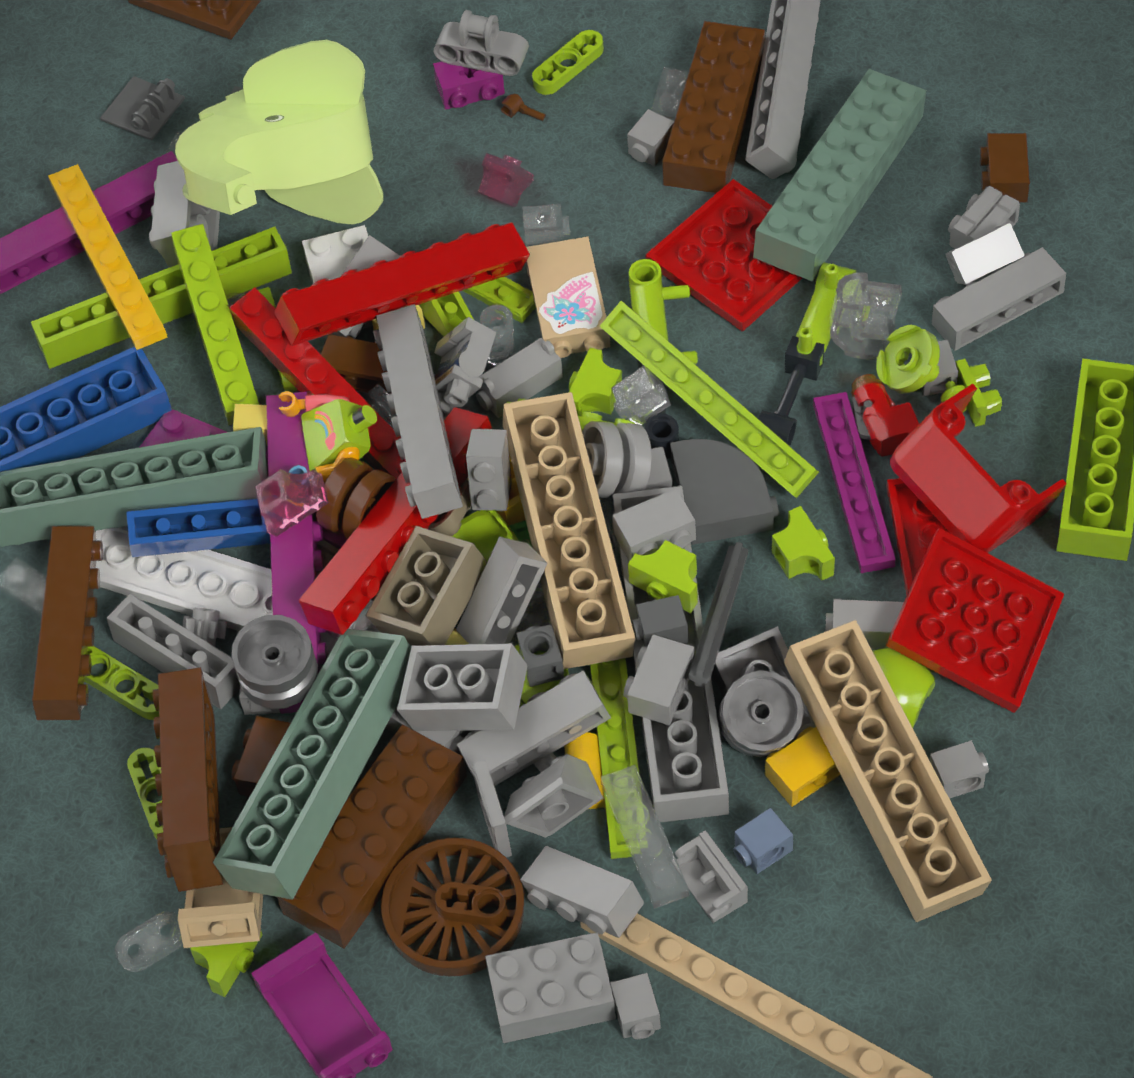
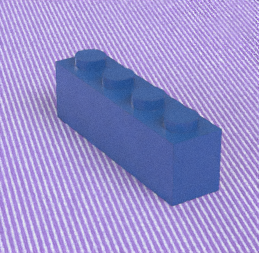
[126,498,271,557]

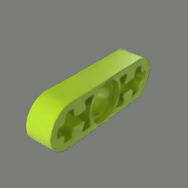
[532,30,604,95]
[127,748,163,839]

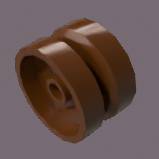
[316,458,397,539]

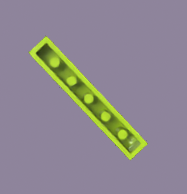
[171,224,259,426]

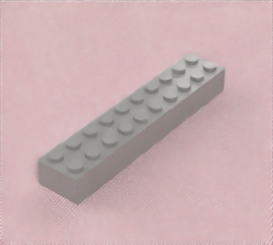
[613,486,729,823]

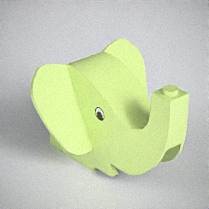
[175,40,383,224]

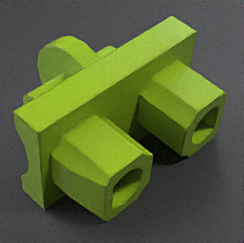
[941,359,1002,427]

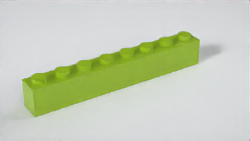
[31,226,292,369]

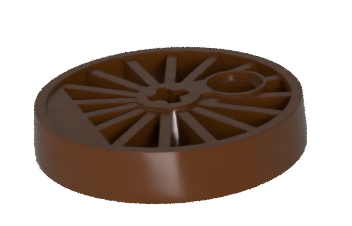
[381,838,524,977]

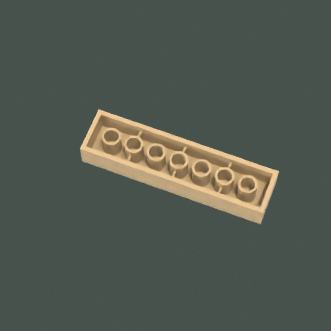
[503,392,635,669]
[784,620,992,922]

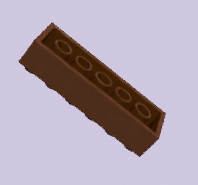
[663,21,765,193]
[153,667,223,892]
[278,724,467,949]

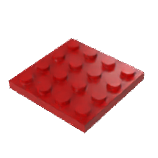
[645,179,803,332]
[885,528,1064,713]

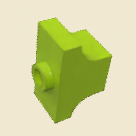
[568,347,623,416]
[772,506,835,581]
[628,540,698,613]
[190,931,263,997]

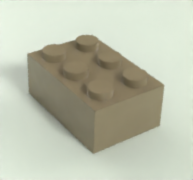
[365,526,487,646]

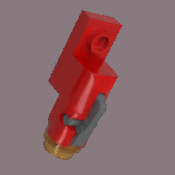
[851,374,919,457]

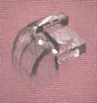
[829,273,902,361]

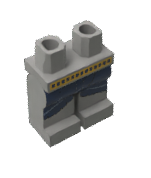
[434,317,496,420]

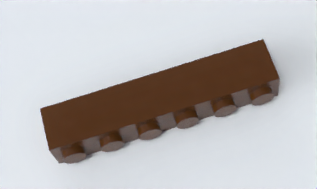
[32,526,103,720]

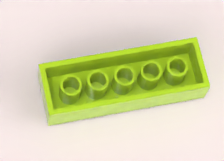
[1056,358,1134,561]

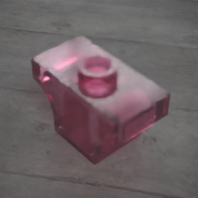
[478,153,535,208]
[255,469,329,537]

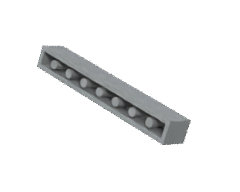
[745,0,821,179]
[374,304,463,519]

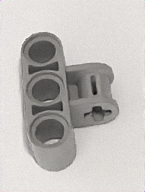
[433,10,529,76]

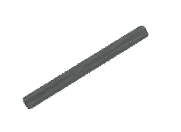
[689,542,749,687]

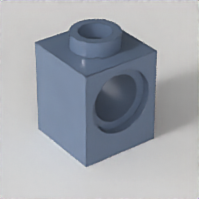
[733,808,793,874]

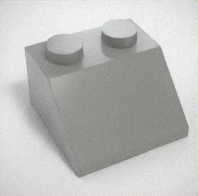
[504,754,603,837]

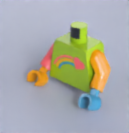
[279,391,377,492]

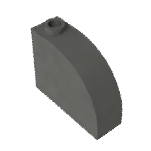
[670,439,779,545]

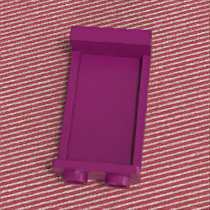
[251,932,393,1078]

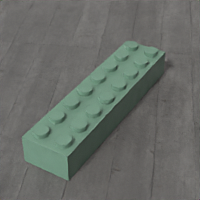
[753,69,927,281]
[0,427,269,547]
[213,629,411,900]

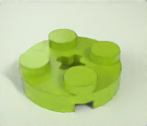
[876,325,940,394]

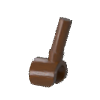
[501,93,546,121]

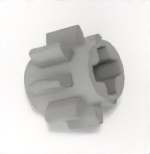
[183,608,227,647]

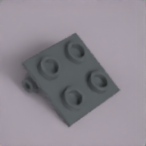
[100,76,185,141]

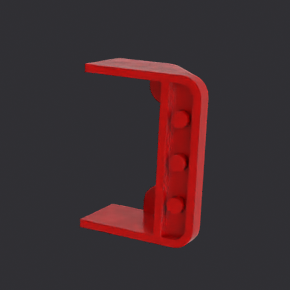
[890,384,1067,553]

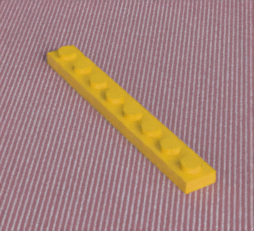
[48,164,168,350]

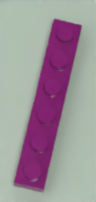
[813,392,895,573]

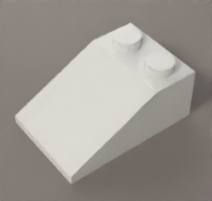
[302,225,373,335]

